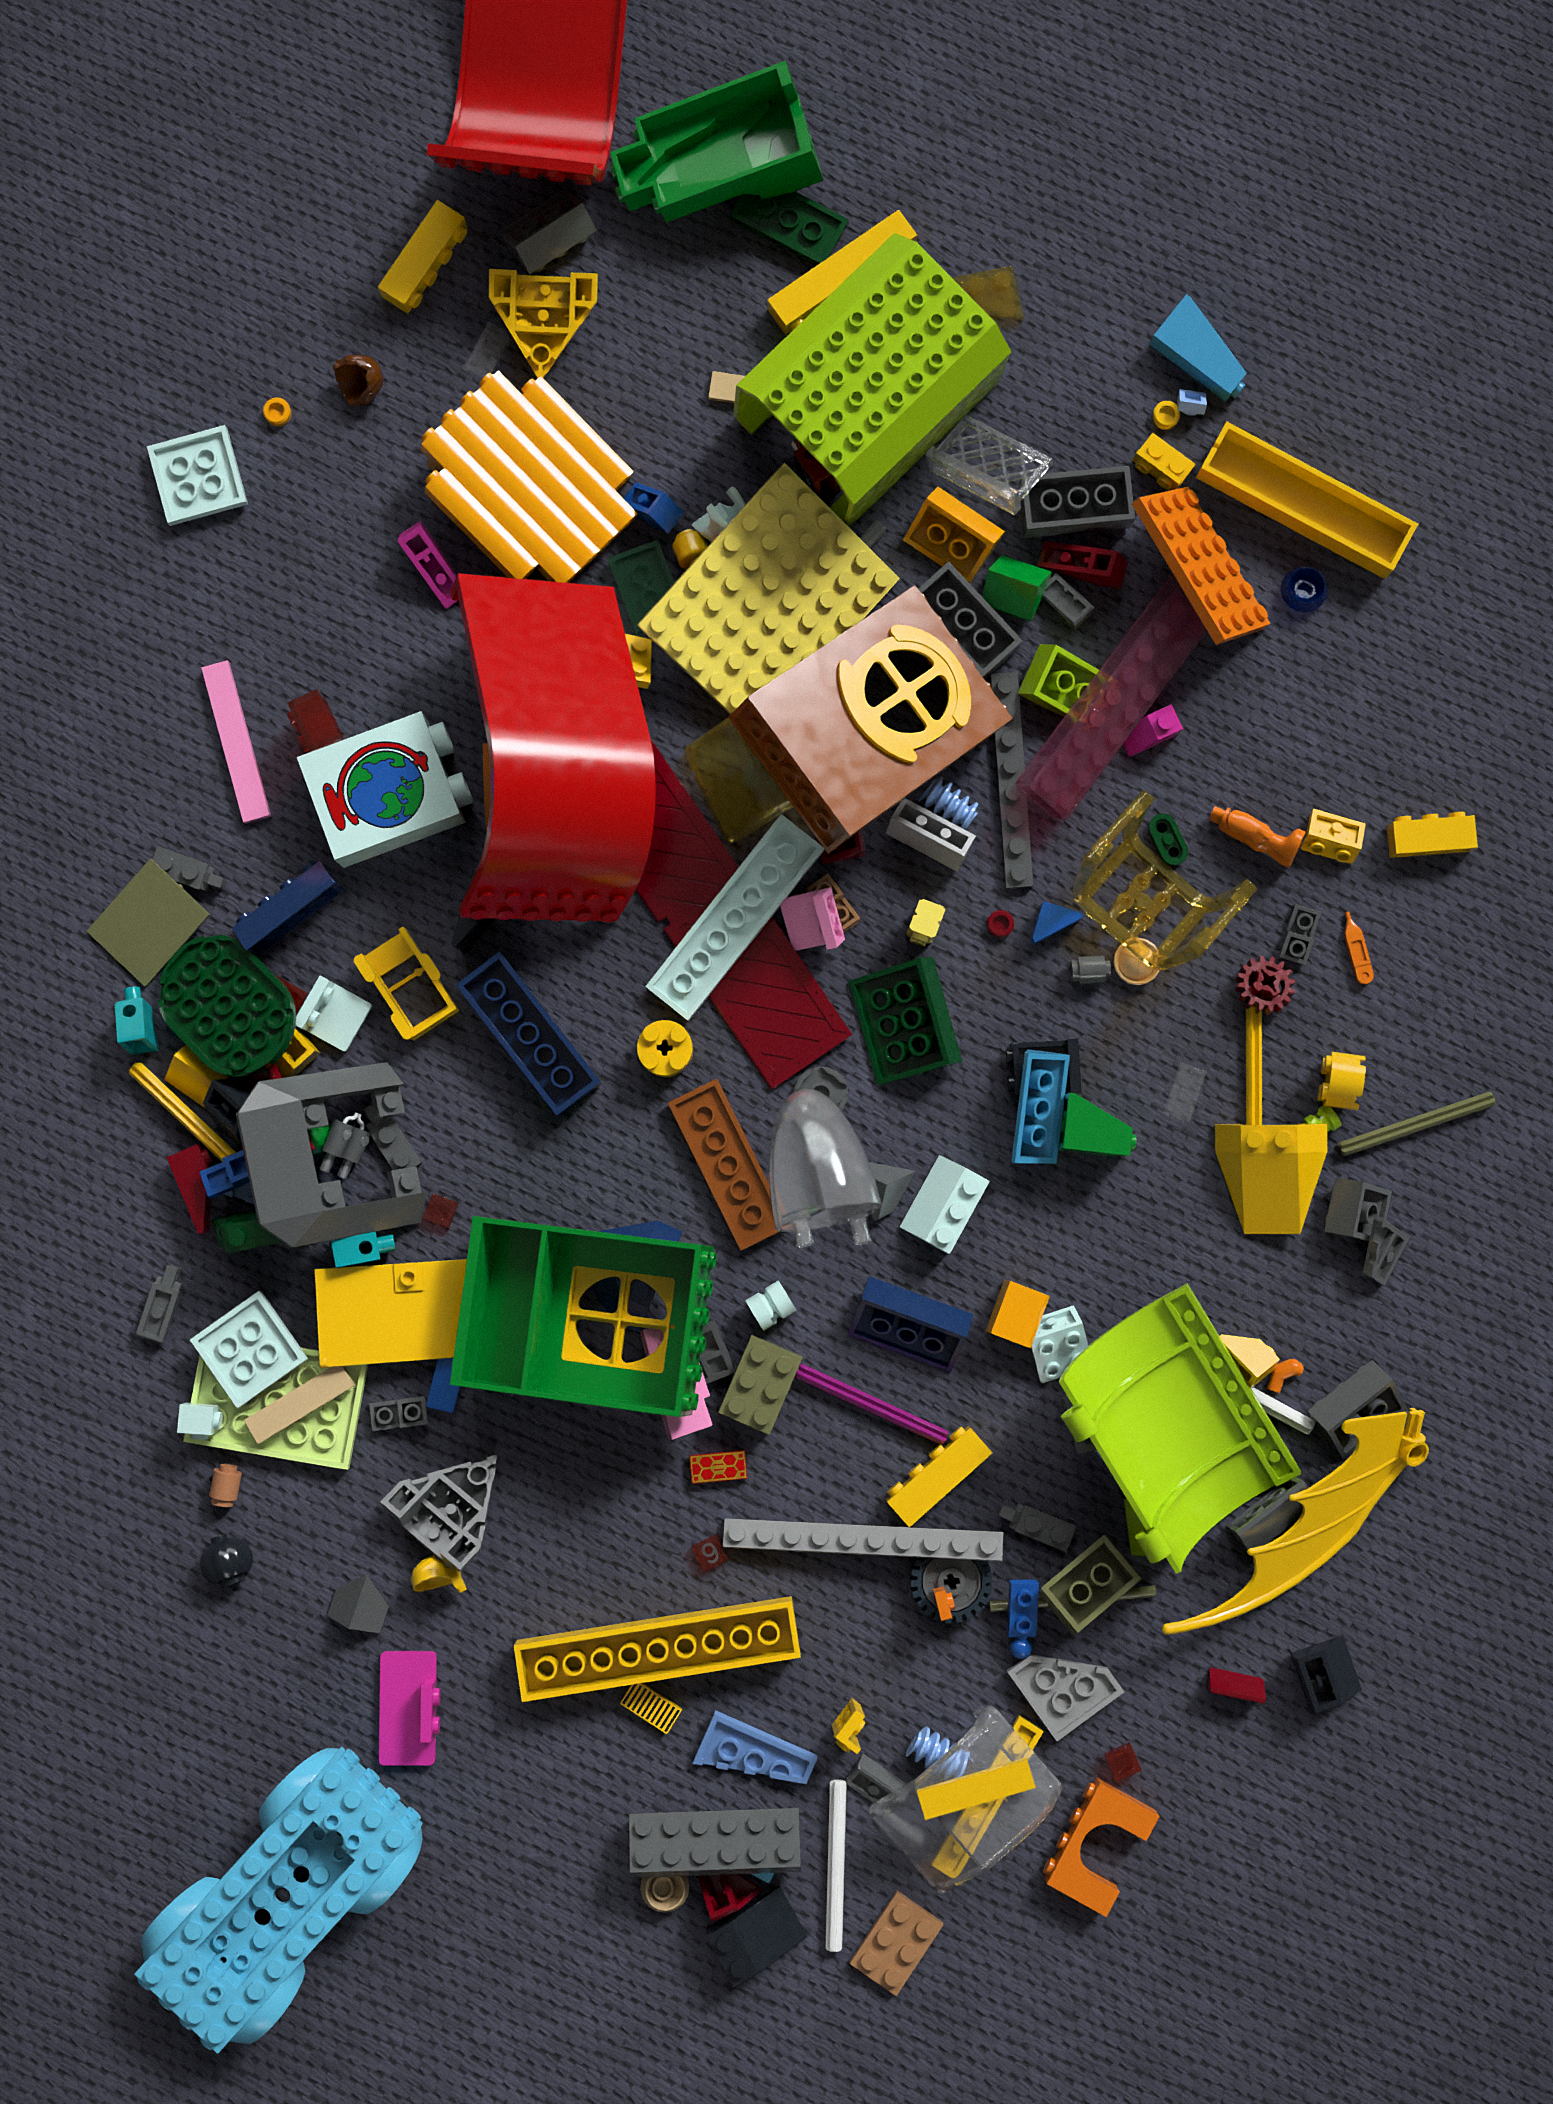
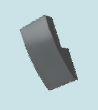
[1279,903,1322,965]
[369,1396,428,1431]

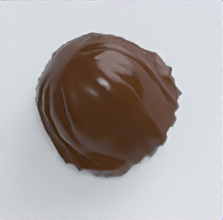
[333,355,384,407]

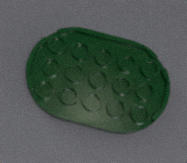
[158,934,296,1078]

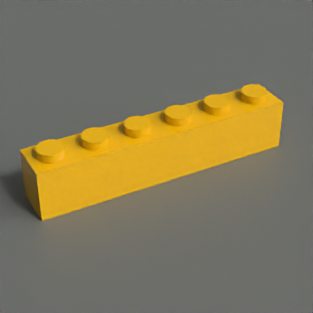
[767,210,917,334]

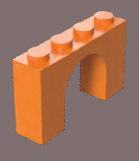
[1043,1777,1160,1917]

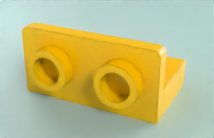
[1132,432,1196,490]
[1301,809,1365,864]
[832,1698,865,1754]

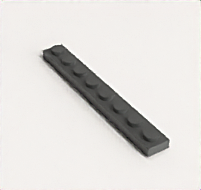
[990,672,1033,889]

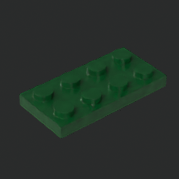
[730,191,849,266]

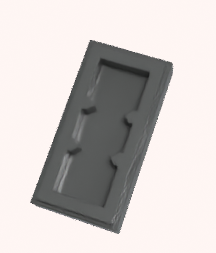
[1042,573,1095,629]

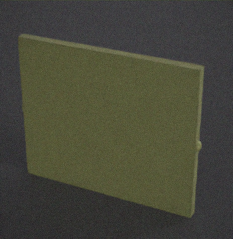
[87,859,210,987]

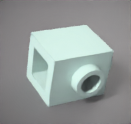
[177,1403,223,1440]

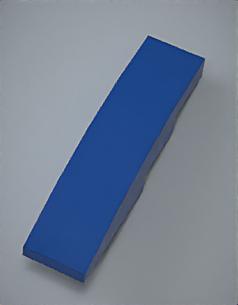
[200,1150,250,1199]

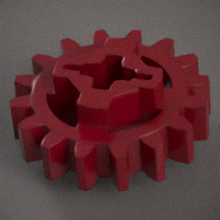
[1234,955,1296,1015]

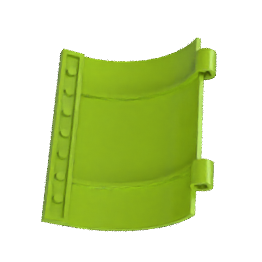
[1059,1283,1301,1574]

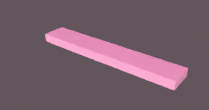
[201,660,271,824]

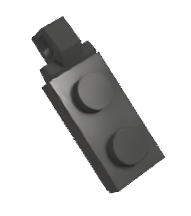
[152,846,227,891]
[364,1104,422,1170]
[136,1265,182,1344]
[998,1504,1076,1552]

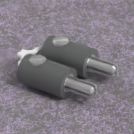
[320,1112,371,1179]

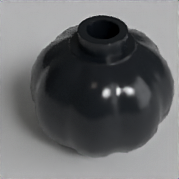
[200,1534,253,1588]

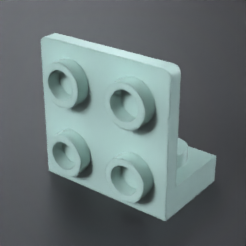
[296,976,372,1052]
[1031,1305,1088,1383]

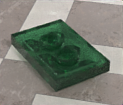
[607,540,674,635]

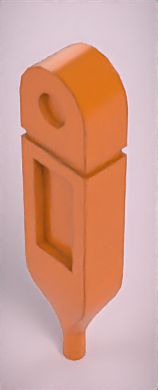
[1344,912,1374,985]

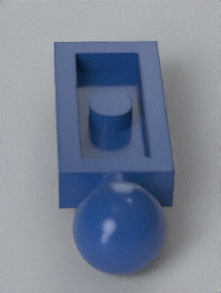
[1007,1580,1039,1659]

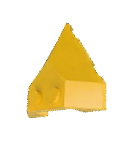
[489,269,598,378]

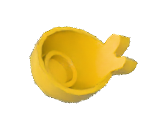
[411,1556,467,1593]

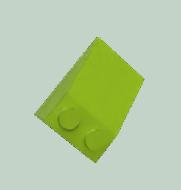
[1018,644,1118,730]

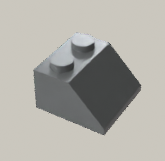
[1324,1178,1392,1242]

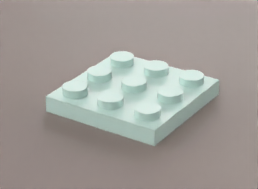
[147,425,248,526]
[190,1291,308,1408]

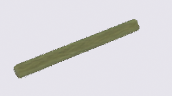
[1338,1092,1496,1156]

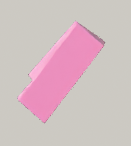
[639,1328,712,1440]

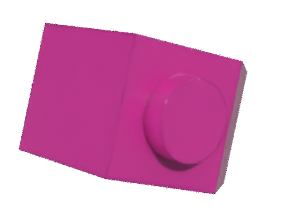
[1118,704,1183,757]

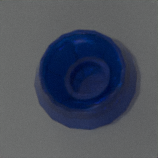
[1281,567,1328,612]

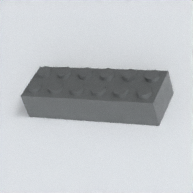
[629,1808,801,1878]

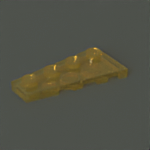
[952,265,1024,320]

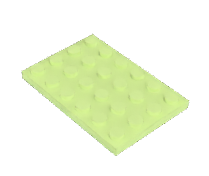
[183,1347,368,1470]

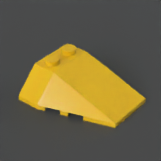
[1215,1124,1328,1234]

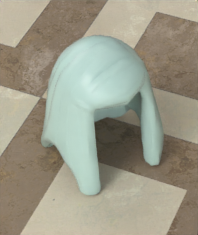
[692,486,746,542]

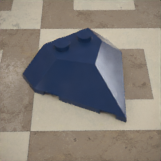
[591,1220,683,1333]

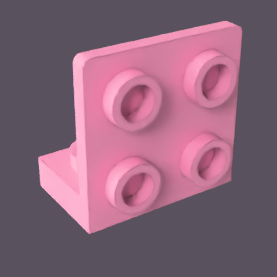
[780,887,845,951]

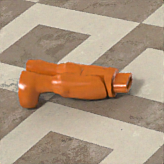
[1209,806,1306,868]

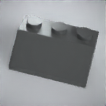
[498,188,597,274]
[1308,1360,1407,1459]
[1226,1477,1308,1556]

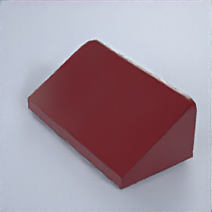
[1205,1667,1266,1704]

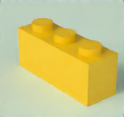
[1387,812,1478,858]

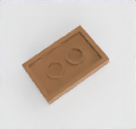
[850,1890,943,1996]

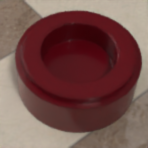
[987,910,1014,938]

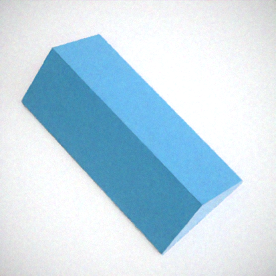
[1011,1050,1070,1164]

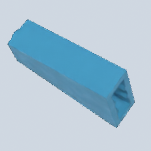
[1150,294,1247,403]

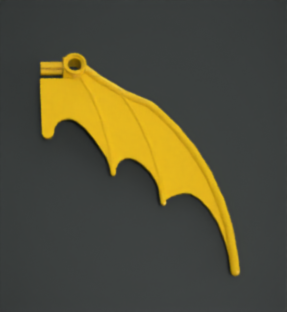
[1162,1408,1429,1635]

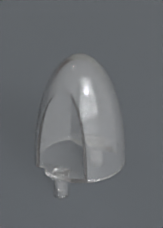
[769,1089,882,1248]

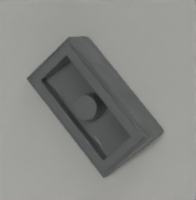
[845,1754,908,1814]

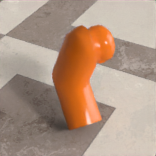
[1267,1359,1304,1393]

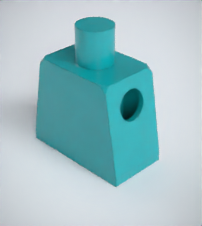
[115,987,159,1055]
[331,1232,396,1268]

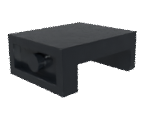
[1006,1038,1082,1098]

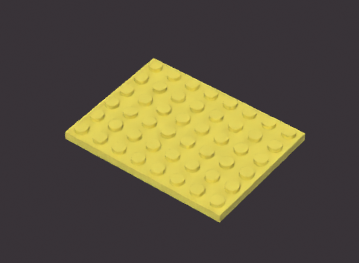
[637,463,900,715]

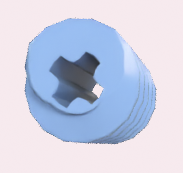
[919,776,978,830]
[906,1726,969,1780]

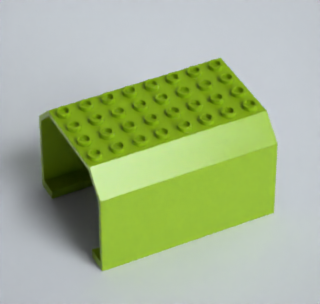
[733,233,1011,528]

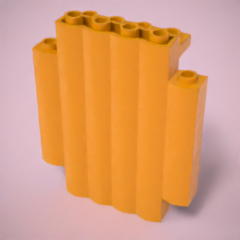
[420,371,638,583]

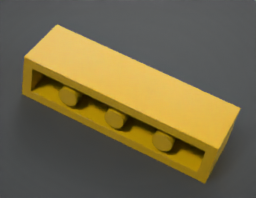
[378,200,467,314]
[886,1426,992,1527]

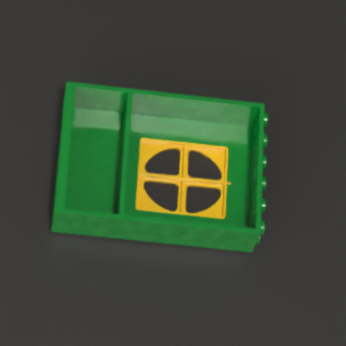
[450,1216,717,1417]

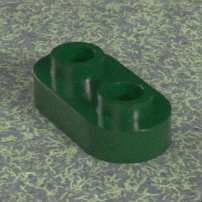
[1148,813,1188,866]

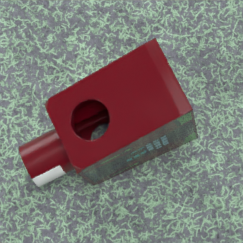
[791,439,841,502]

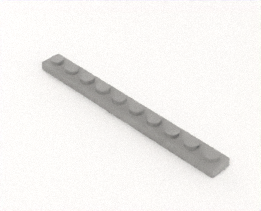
[723,1519,1003,1562]

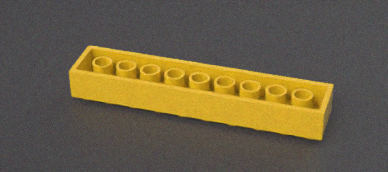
[514,1596,801,1702]

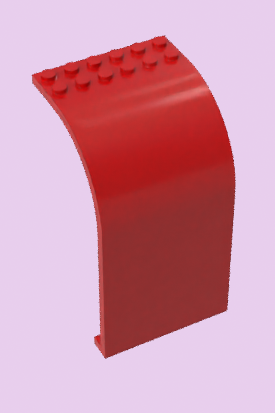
[427,0,628,185]
[450,574,656,923]

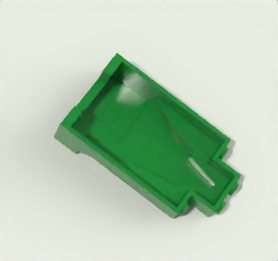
[609,61,824,223]

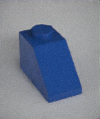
[623,482,684,533]

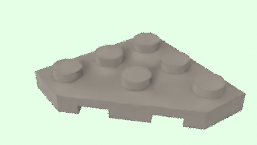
[1007,1654,1124,1741]

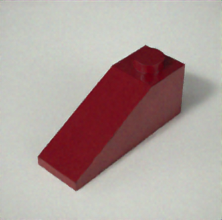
[1037,541,1128,589]
[166,1144,214,1234]

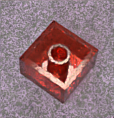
[287,689,345,753]

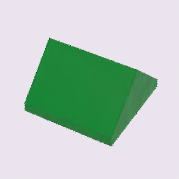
[982,555,1052,622]

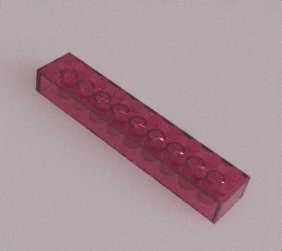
[1015,573,1207,820]

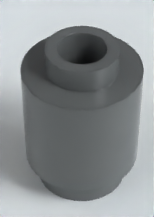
[1070,955,1111,984]

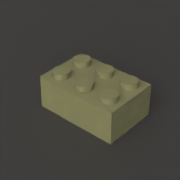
[718,1334,803,1435]
[1039,1535,1141,1636]

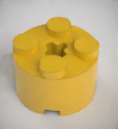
[637,1020,693,1077]
[1317,1052,1366,1110]

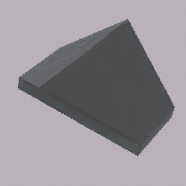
[851,1162,915,1221]
[327,1575,389,1633]

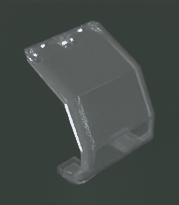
[869,1705,1063,1894]

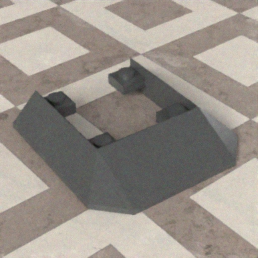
[236,1062,426,1248]

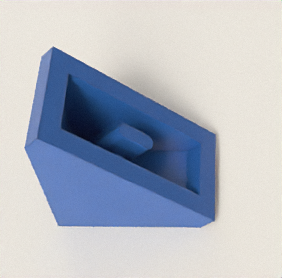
[1030,901,1083,946]

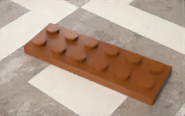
[668,1079,790,1250]

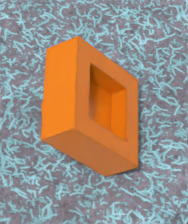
[933,1587,955,1621]

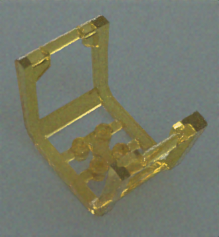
[1072,790,1257,971]

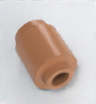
[209,1464,242,1507]

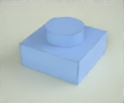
[1177,389,1207,415]

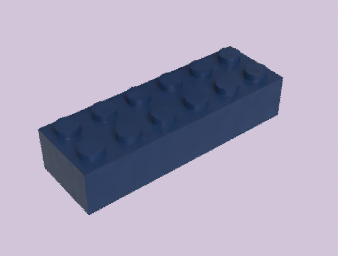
[456,951,603,1117]

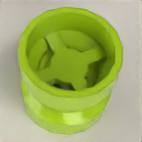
[1303,1106,1342,1132]

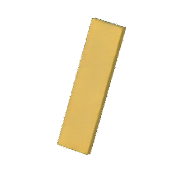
[917,1758,1036,1820]

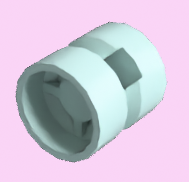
[745,1280,797,1331]

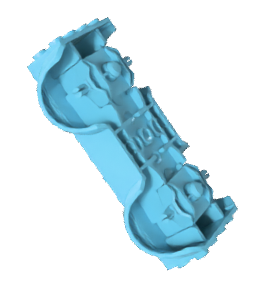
[135,1746,423,2054]

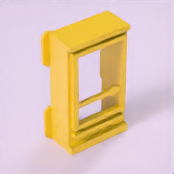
[354,927,460,1040]

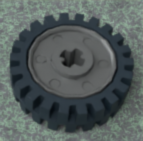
[909,1557,993,1623]

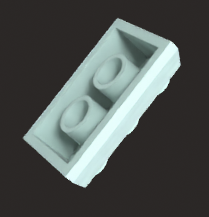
[900,1155,990,1254]

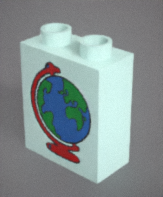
[297,711,473,868]

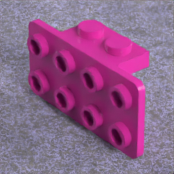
[379,1651,441,1765]

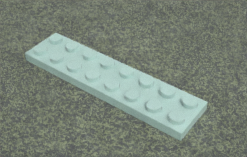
[645,814,825,1021]

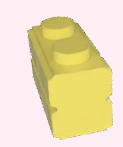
[906,899,945,947]

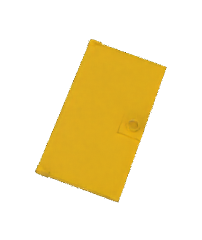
[315,1259,467,1368]

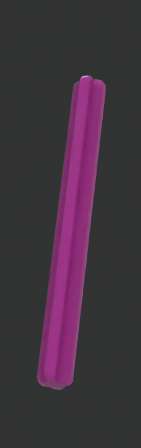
[795,1364,948,1445]

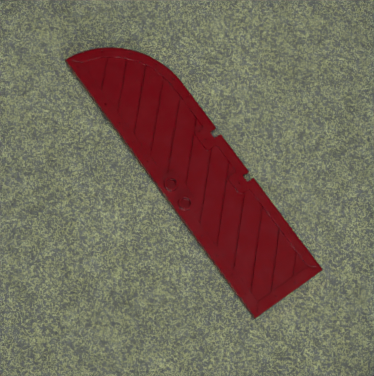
[635,738,853,1090]

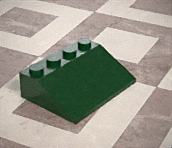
[849,957,963,1086]

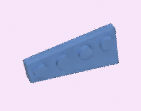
[693,1710,818,1784]

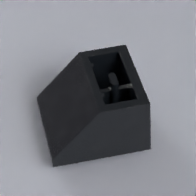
[203,1078,251,1150]
[1290,1635,1362,1713]

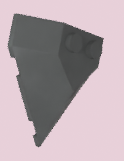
[380,1454,498,1572]

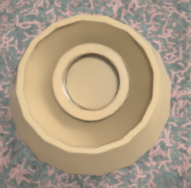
[1114,938,1161,985]
[640,1876,690,1913]

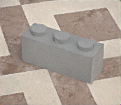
[886,798,976,872]

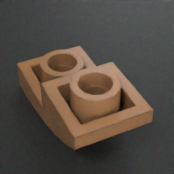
[806,874,861,933]

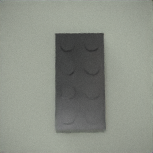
[1018,466,1135,538]
[918,561,1023,680]

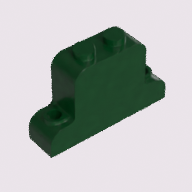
[212,1209,282,1253]

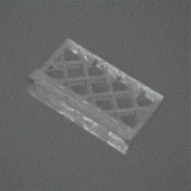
[926,415,1053,515]

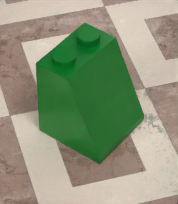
[1058,1093,1136,1157]

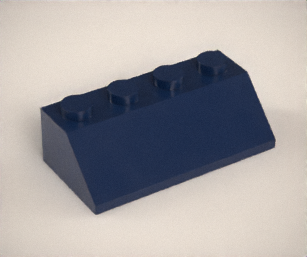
[232,861,343,956]
[847,1276,973,1372]

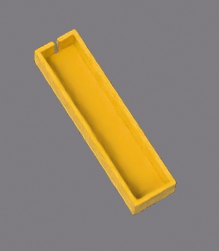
[1196,421,1418,579]

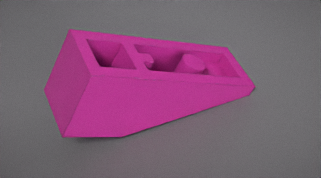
[398,520,457,609]

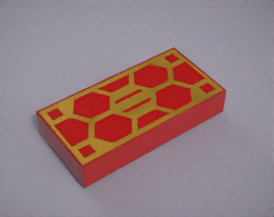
[690,1450,747,1484]

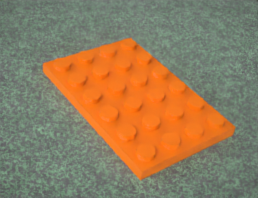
[1131,487,1271,645]

